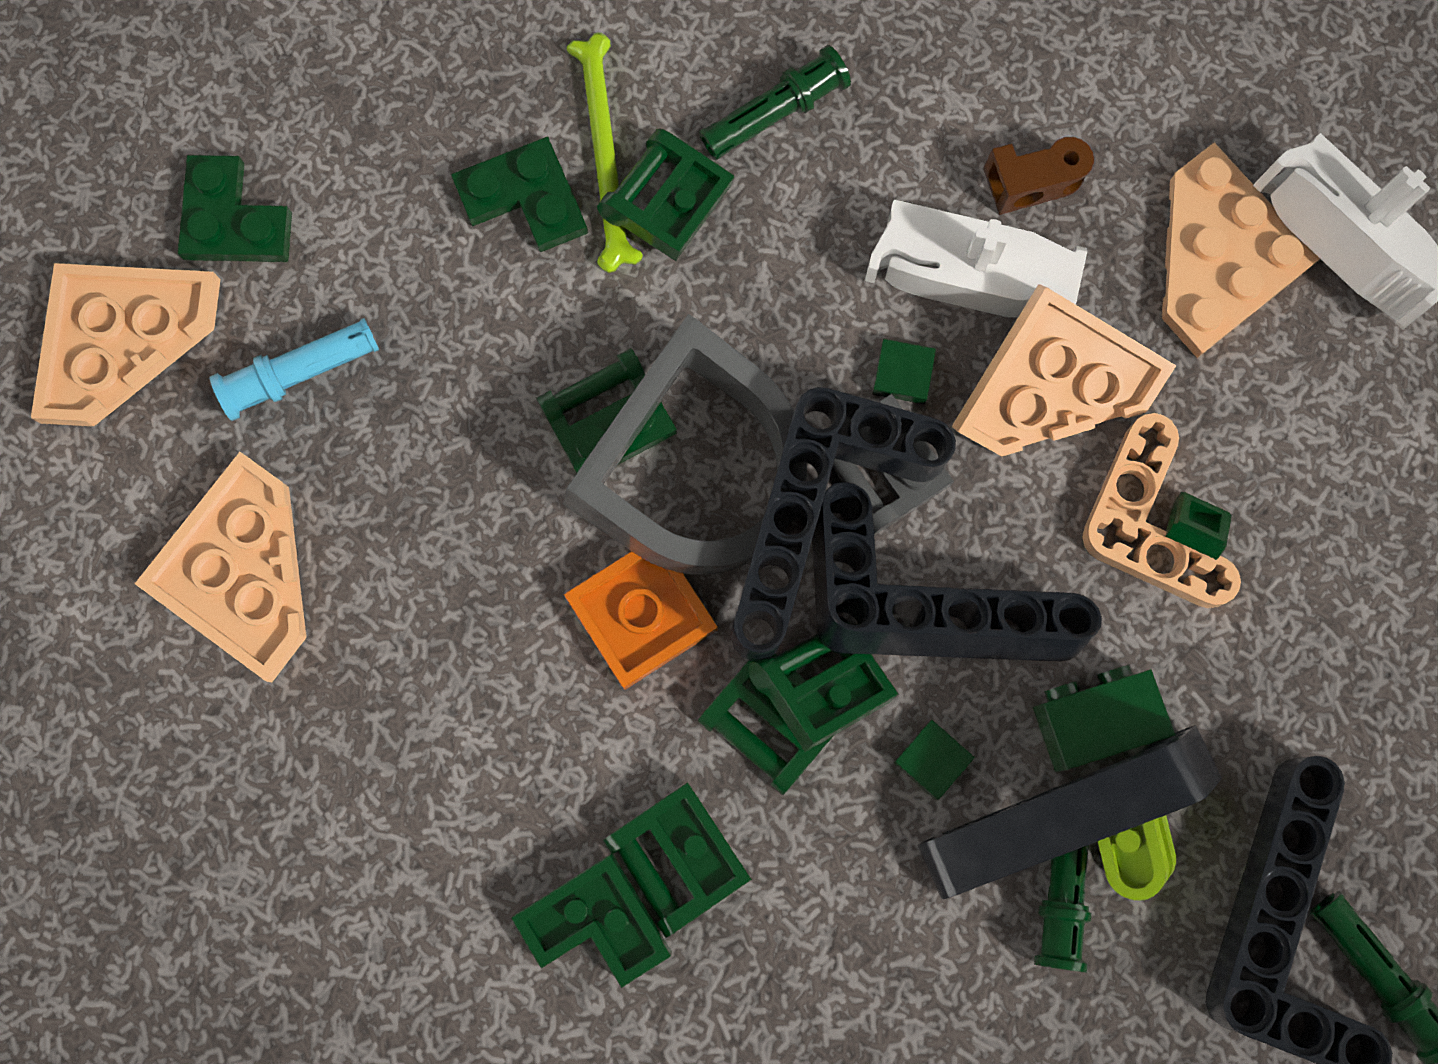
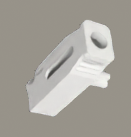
[1253,133,1438,330]
[865,200,1087,317]

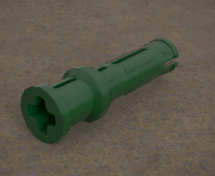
[699,45,851,161]
[1034,845,1092,973]
[1310,891,1438,1064]

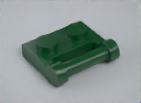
[597,128,735,262]
[536,348,677,474]
[748,617,899,752]
[697,643,833,796]
[603,782,752,938]

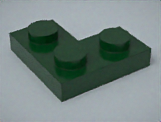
[451,136,588,252]
[178,155,292,262]
[511,853,672,988]

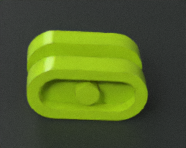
[1098,815,1176,901]

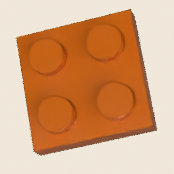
[564,551,718,690]

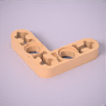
[1082,413,1241,608]

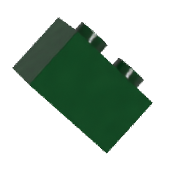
[1032,664,1176,772]

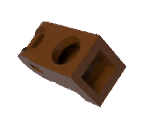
[983,137,1094,215]

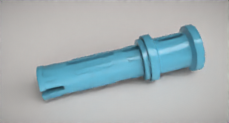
[209,318,379,421]

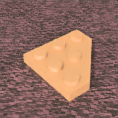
[1162,142,1320,358]
[31,263,221,426]
[952,284,1176,456]
[135,452,306,683]

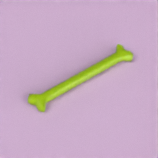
[567,32,643,273]

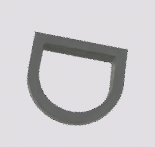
[563,314,807,575]

